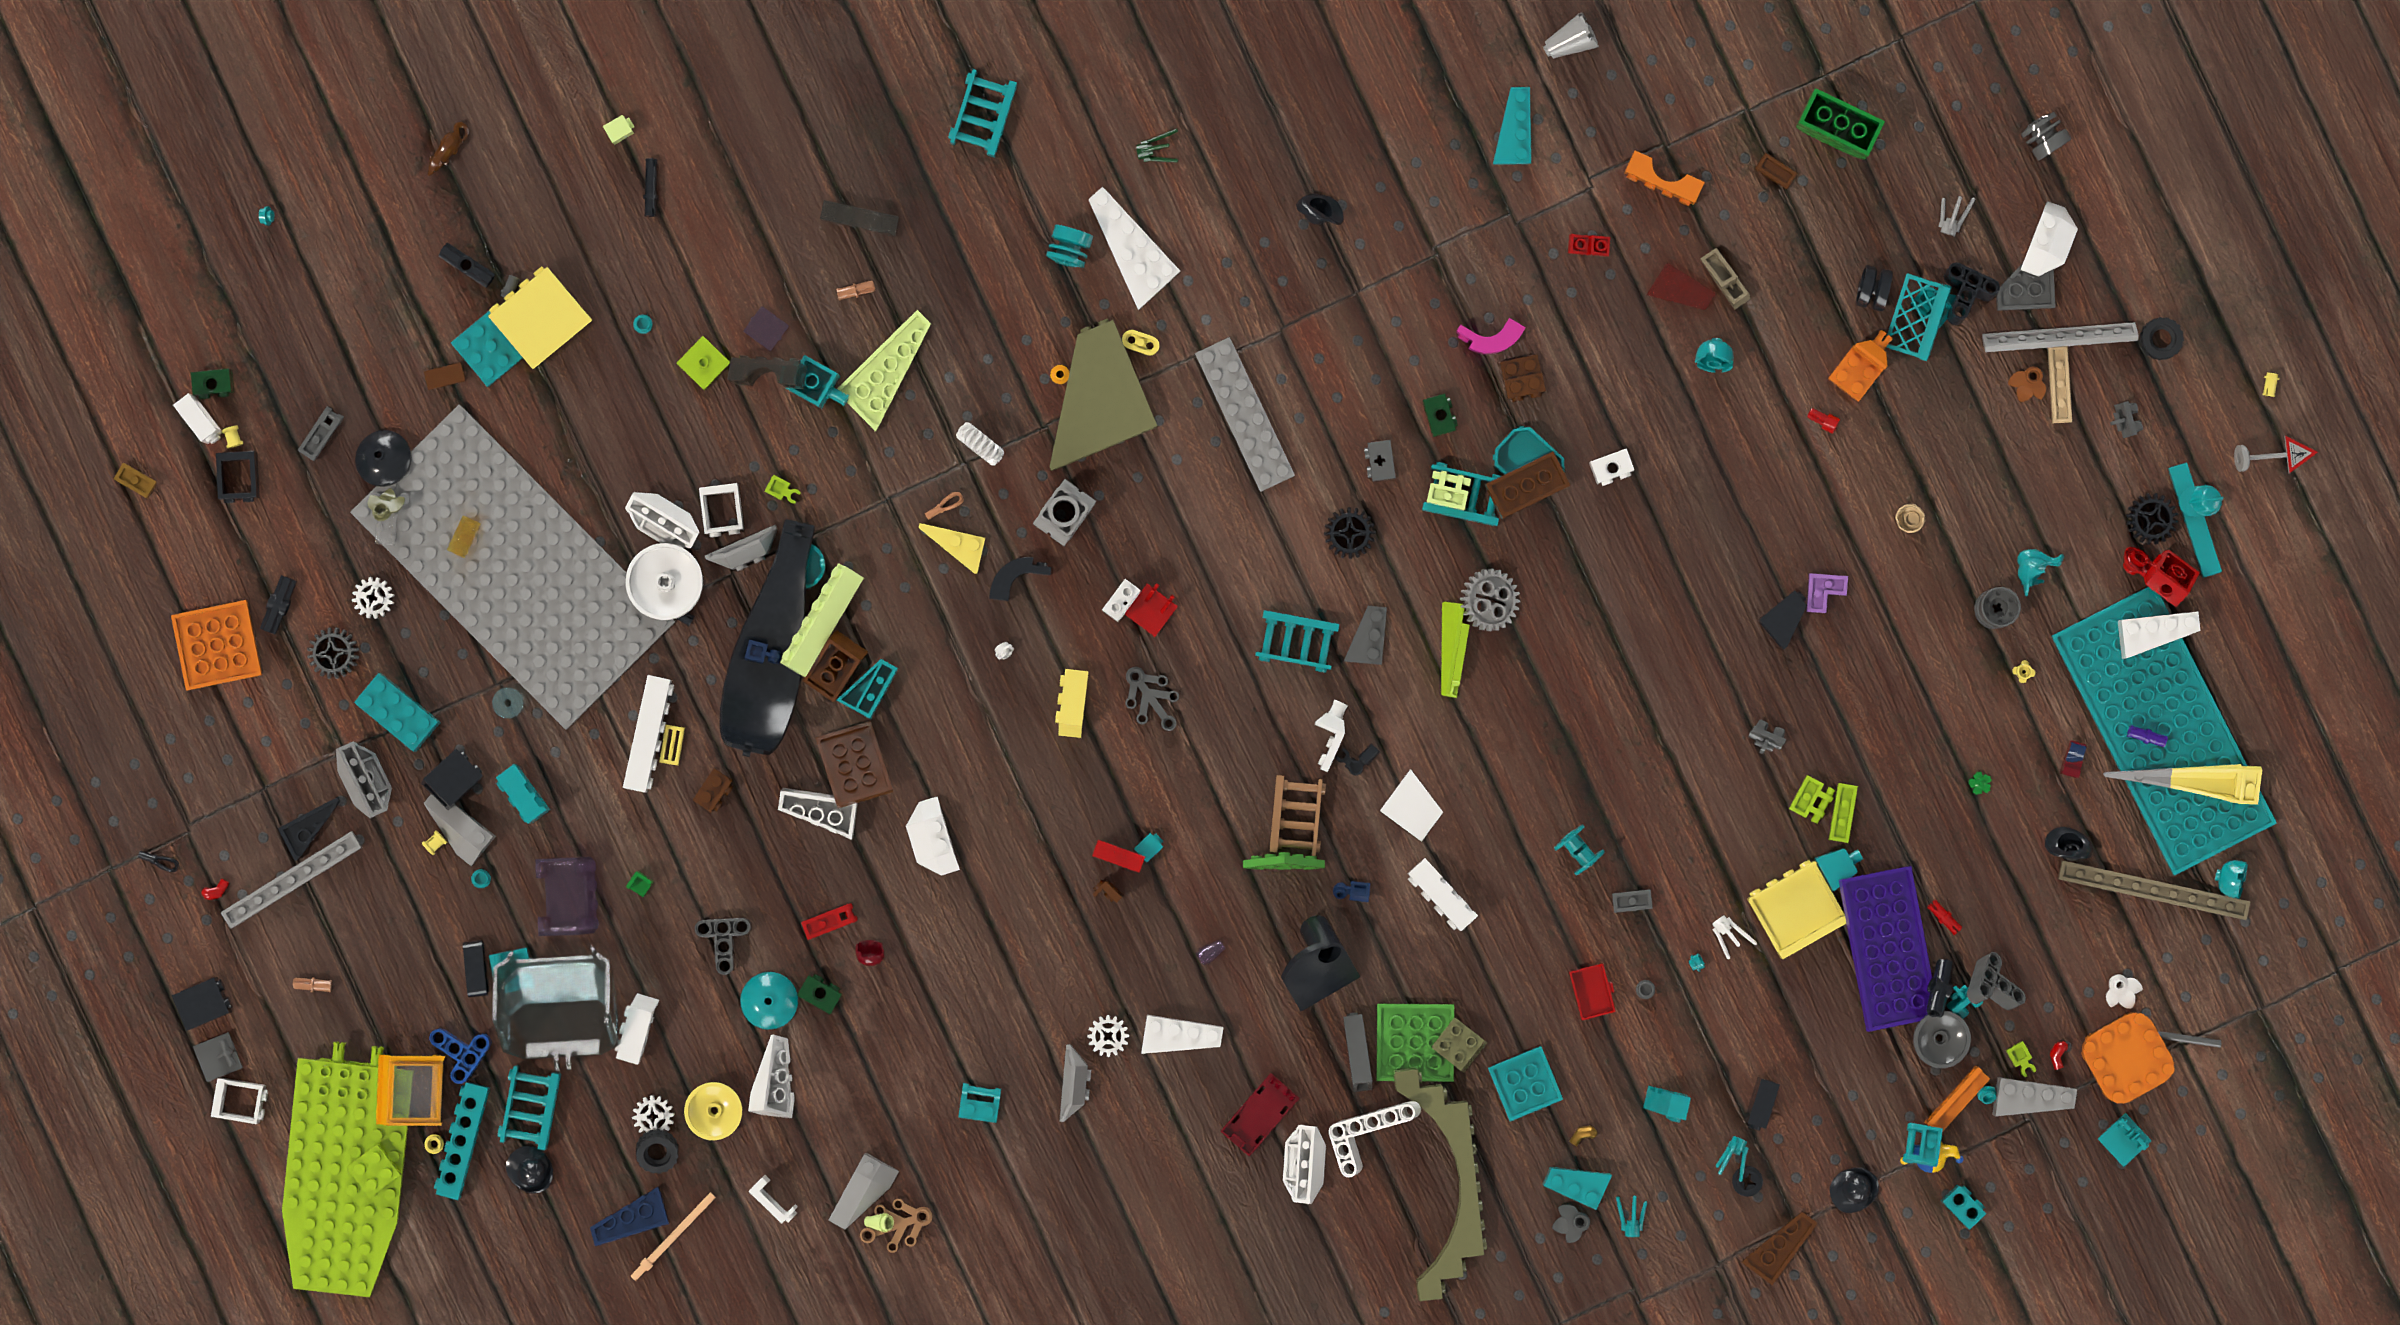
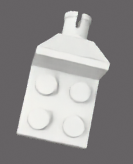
[1314,700,1348,772]

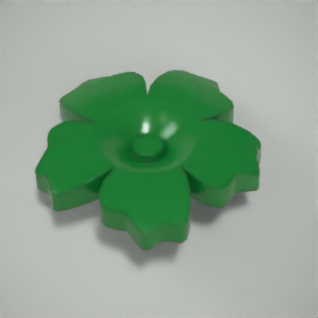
[1968,772,1992,795]

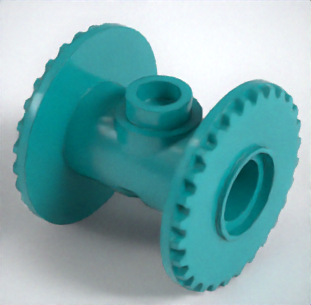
[1554,824,1605,875]

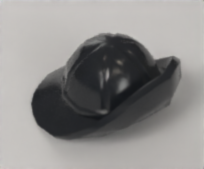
[1296,194,1344,225]
[2045,827,2093,861]
[506,1146,553,1194]
[1830,1167,1879,1213]

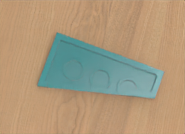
[1493,87,1531,165]

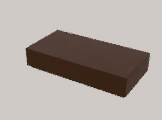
[1755,153,1798,190]
[424,362,466,390]

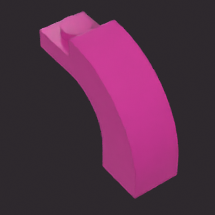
[1456,318,1526,354]

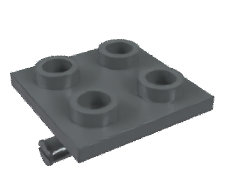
[193,1032,243,1082]

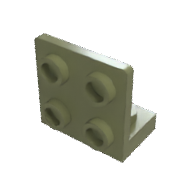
[1432,1018,1487,1073]

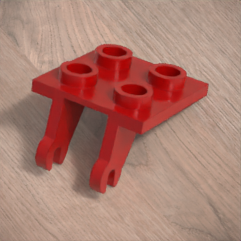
[1125,583,1178,637]

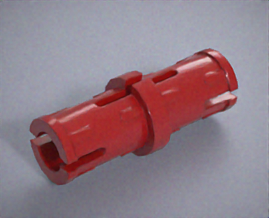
[1927,899,1962,935]

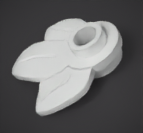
[2106,974,2143,1009]

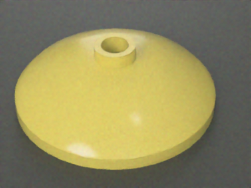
[684,1082,742,1140]

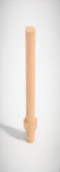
[631,1192,716,1281]

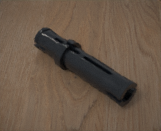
[643,158,658,217]

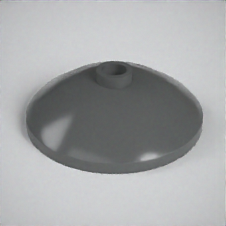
[1913,1011,1971,1068]

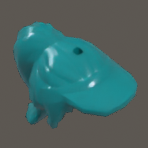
[2017,549,2064,597]

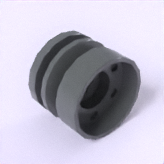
[2021,112,2072,161]
[1974,587,2021,629]

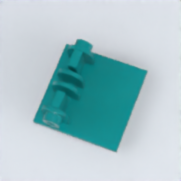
[2098,1113,2151,1167]

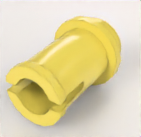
[2263,372,2280,397]

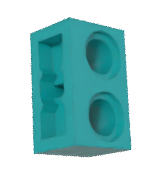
[1940,1185,1986,1230]

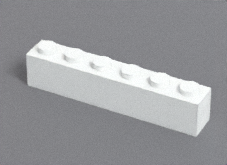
[623,675,674,793]

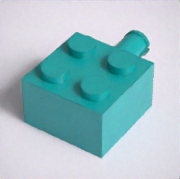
[786,355,850,409]

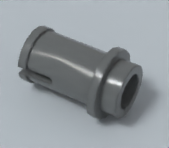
[500,275,520,298]

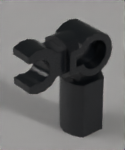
[1335,743,1380,776]

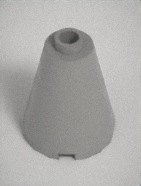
[1543,12,1599,59]

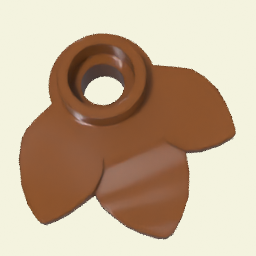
[2008,367,2046,402]

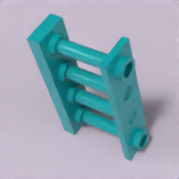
[948,69,1017,158]
[1422,462,1501,527]
[1255,610,1339,673]
[498,1065,561,1150]

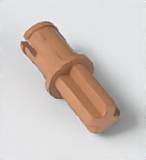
[836,281,875,301]
[293,977,332,992]

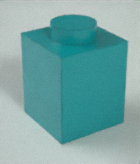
[1134,833,1164,862]

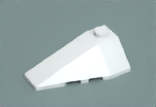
[748,1035,794,1118]

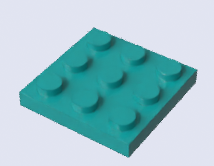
[451,311,523,387]
[1488,1046,1563,1121]

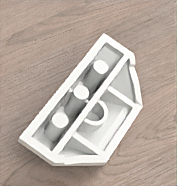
[2021,201,2078,277]
[625,492,699,548]
[906,796,960,875]
[1283,1125,1326,1204]

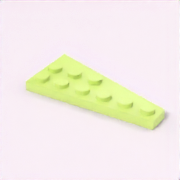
[837,310,931,431]

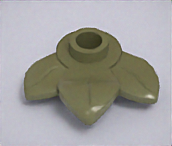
[367,488,405,521]

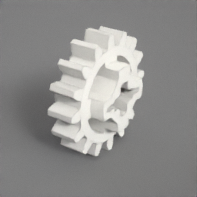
[352,577,395,619]
[1087,1015,1129,1057]
[632,1095,675,1133]

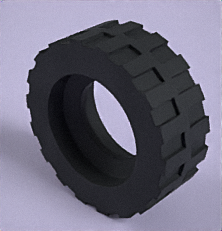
[2139,317,2184,360]
[636,1129,679,1174]

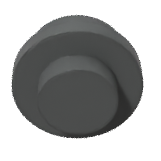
[1636,980,1655,999]

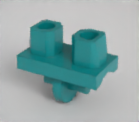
[1946,985,1983,1019]

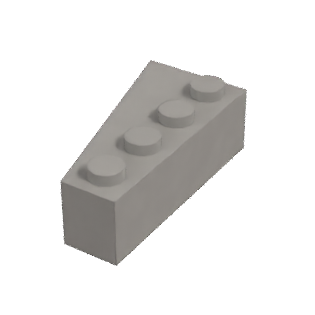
[1992,1077,2077,1116]

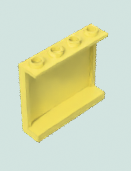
[488,266,592,369]
[1747,860,1846,959]

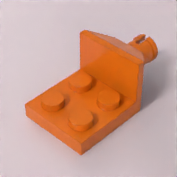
[1828,330,1893,402]

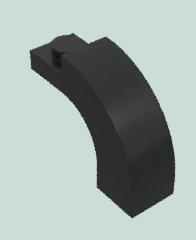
[989,557,1052,601]

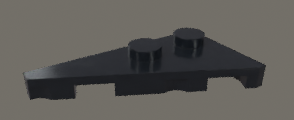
[278,797,341,861]

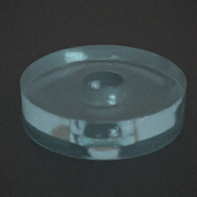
[492,688,524,718]

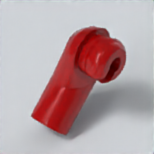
[201,878,230,900]
[2050,1041,2068,1070]

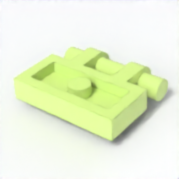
[1426,470,1471,511]

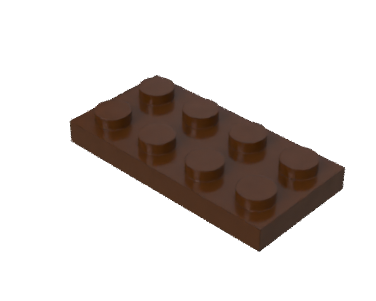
[1485,452,1571,519]

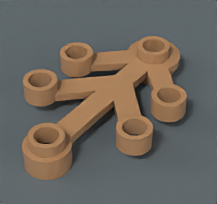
[860,1198,932,1253]

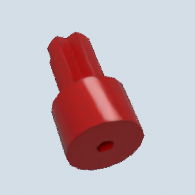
[1807,408,1841,434]

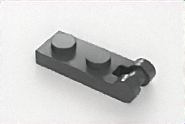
[297,406,344,461]

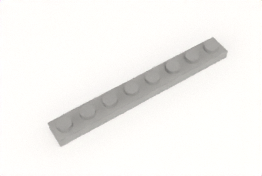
[1982,322,2139,352]
[221,831,363,929]

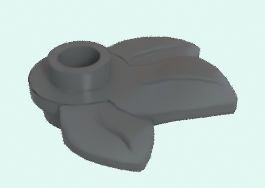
[1552,1205,1590,1243]

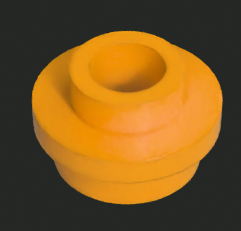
[1050,365,1069,384]

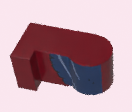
[2059,740,2086,778]

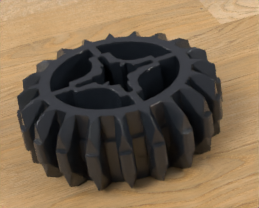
[2126,493,2178,545]
[1324,507,1376,559]

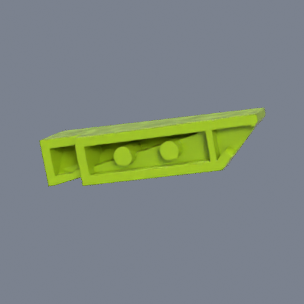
[1441,602,1470,698]

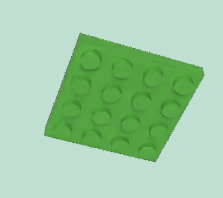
[1376,1004,1454,1082]

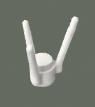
[1712,915,1757,959]

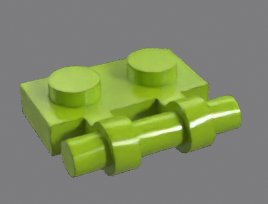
[1789,775,1835,824]

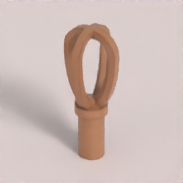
[925,492,964,520]

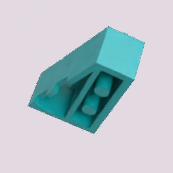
[837,659,899,719]
[496,764,551,824]
[1542,1167,1612,1210]

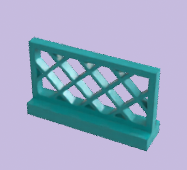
[1886,273,1952,361]

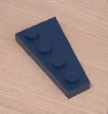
[590,1187,670,1247]

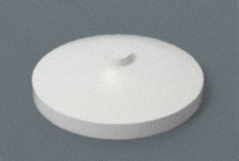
[626,543,703,620]

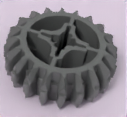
[307,627,360,679]

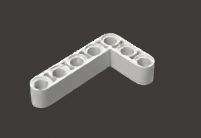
[1329,1101,1421,1177]

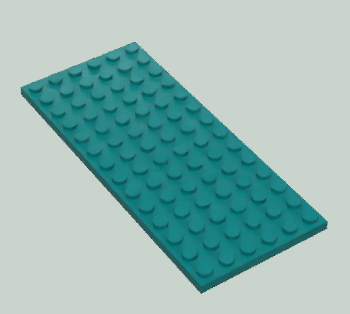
[2051,587,2277,876]

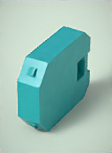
[1493,426,1565,475]

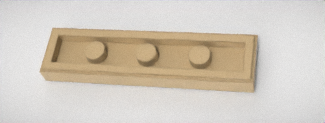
[2047,346,2072,424]

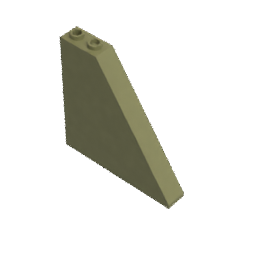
[1050,319,1158,471]

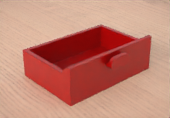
[1092,840,1145,873]
[1569,963,1616,1020]

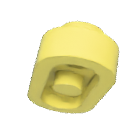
[1122,330,1159,356]

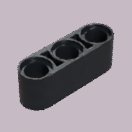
[463,940,488,998]

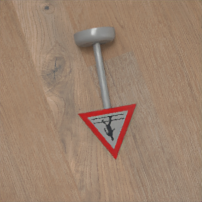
[2234,436,2318,473]

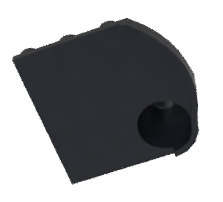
[1281,915,1360,1011]

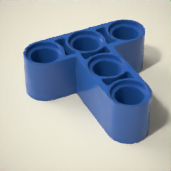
[429,1028,492,1084]

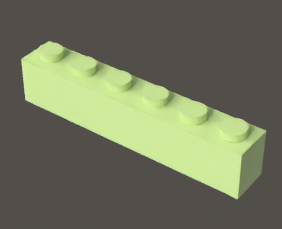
[780,564,864,677]

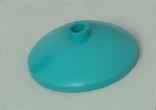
[740,972,798,1030]

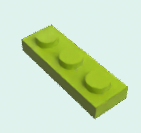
[1828,783,1858,843]

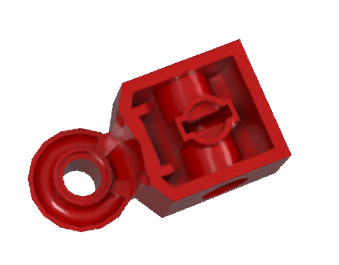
[2123,547,2200,607]

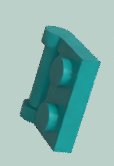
[958,1083,1001,1123]
[1903,1123,1943,1167]

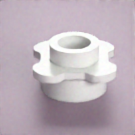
[995,642,1014,660]

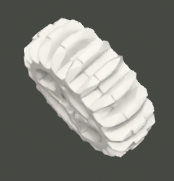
[956,422,1004,465]

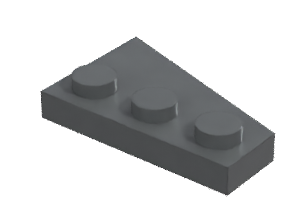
[1343,606,1387,665]

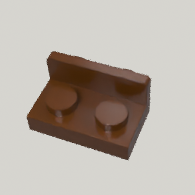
[693,768,734,813]
[1092,879,1124,903]

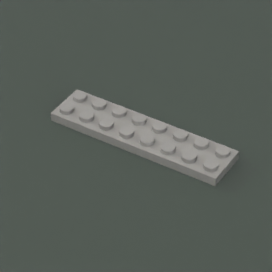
[1195,337,1295,492]

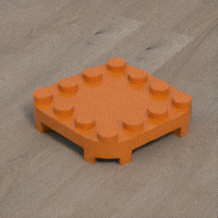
[2081,1012,2174,1103]

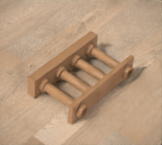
[1269,775,1326,856]

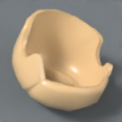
[1895,504,1925,533]

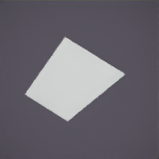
[1380,769,1443,842]

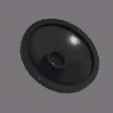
[355,430,412,487]

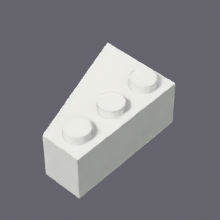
[615,993,659,1065]

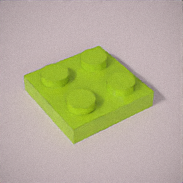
[347,1143,401,1198]

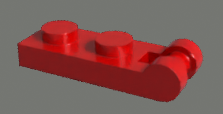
[801,903,858,940]

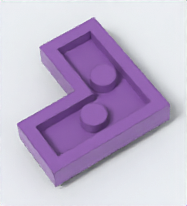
[1806,573,1848,613]

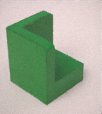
[626,871,654,897]

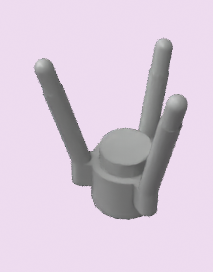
[1938,196,1975,236]

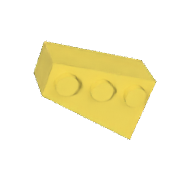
[1055,669,1088,738]

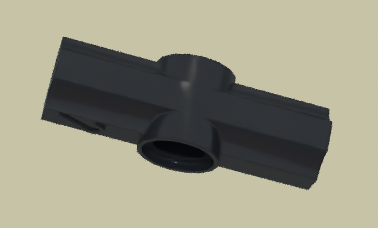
[438,242,496,288]
[260,575,297,635]
[1926,959,1954,1018]

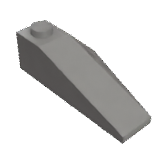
[424,794,496,866]
[829,1153,899,1229]

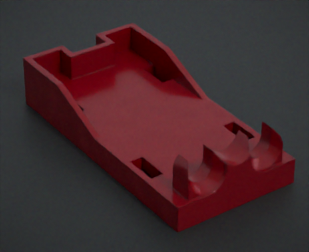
[1220,1073,1299,1157]

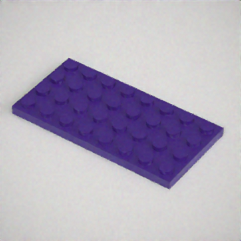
[1839,866,1932,1032]

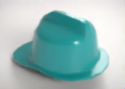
[2179,485,2224,517]

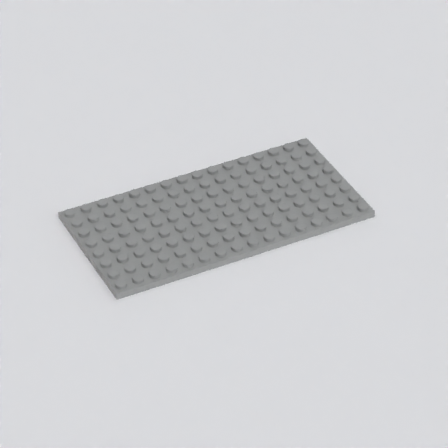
[350,404,675,730]

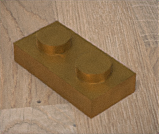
[114,463,157,499]

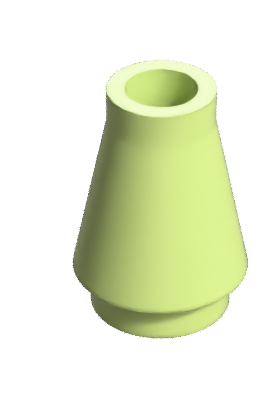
[864,1213,894,1232]

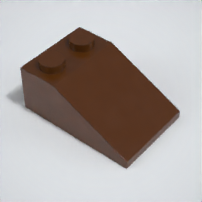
[802,630,868,702]

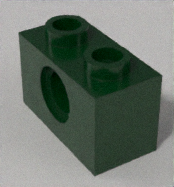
[191,368,234,399]
[1422,394,1458,438]
[797,974,843,1014]

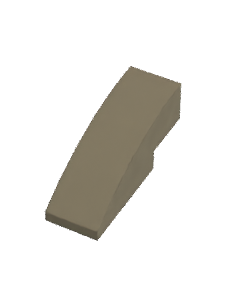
[1700,248,1750,309]

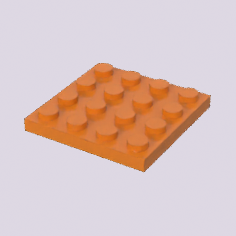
[171,600,263,691]

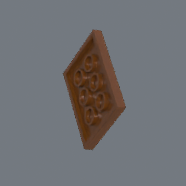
[815,721,893,809]

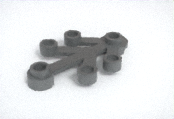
[1125,667,1179,731]

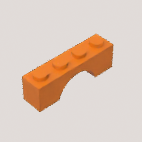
[1624,150,1705,206]

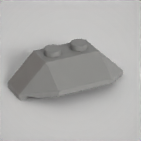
[705,525,778,571]
[336,741,392,818]
[1060,1044,1091,1122]

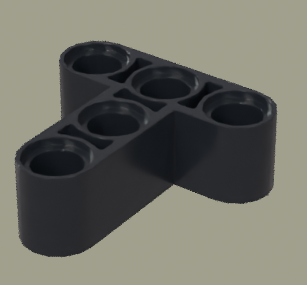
[1943,262,2000,325]

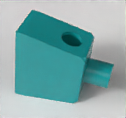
[1814,848,1863,891]

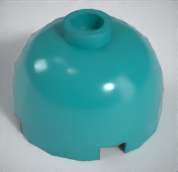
[1695,338,1734,373]
[2215,860,2248,899]

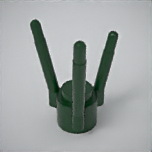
[1136,129,1178,163]

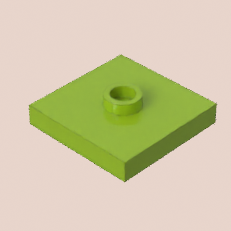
[676,336,731,390]

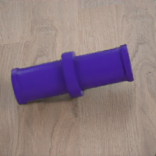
[2127,725,2168,748]

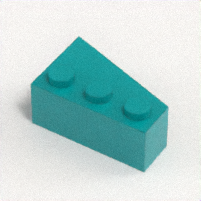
[1643,1086,1691,1123]

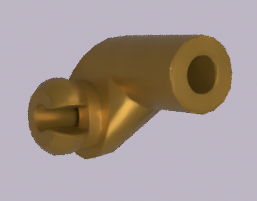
[1569,1125,1597,1147]

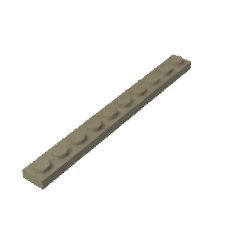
[2058,860,2250,920]

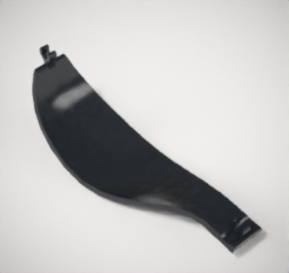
[719,519,815,757]

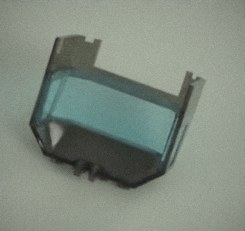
[493,945,619,1071]

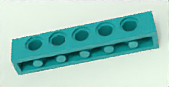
[434,1081,491,1200]

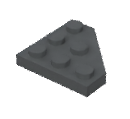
[1996,263,2055,311]

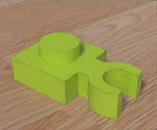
[764,475,801,504]
[2005,1041,2036,1077]

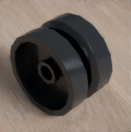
[1856,265,1893,312]

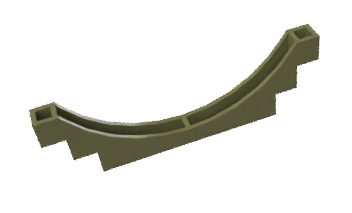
[1393,1068,1487,1301]

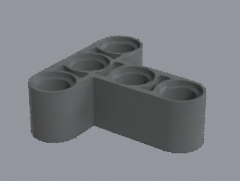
[695,918,752,975]
[1967,952,2026,1010]

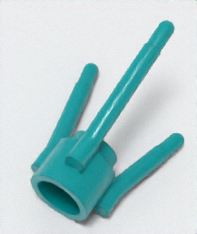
[1716,1136,1749,1182]
[1616,1195,1647,1237]

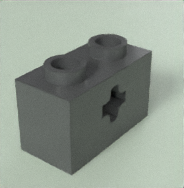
[1364,440,1396,482]

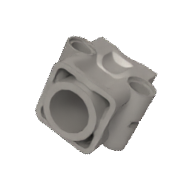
[1033,479,1096,546]

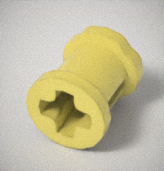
[221,425,243,449]
[422,830,447,855]

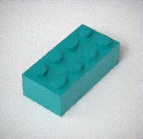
[354,673,441,752]

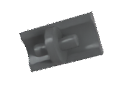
[2110,401,2143,438]
[1748,720,1786,754]

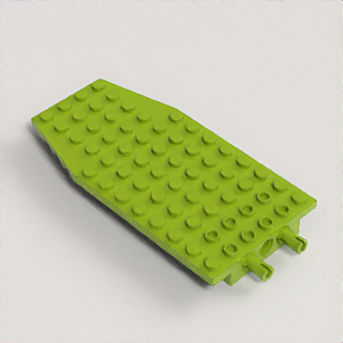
[282,1042,414,1297]

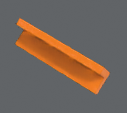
[1924,1066,1990,1132]

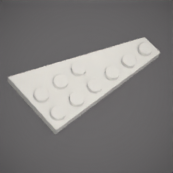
[1089,187,1180,310]

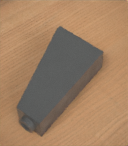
[1343,1012,1372,1092]

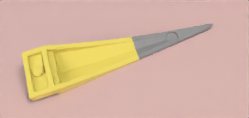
[2103,764,2262,804]

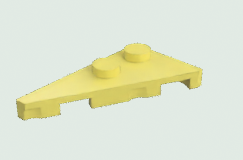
[919,523,985,574]

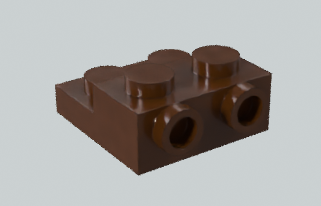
[1499,354,1546,402]

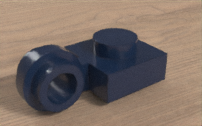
[744,640,782,664]
[1333,881,1370,902]

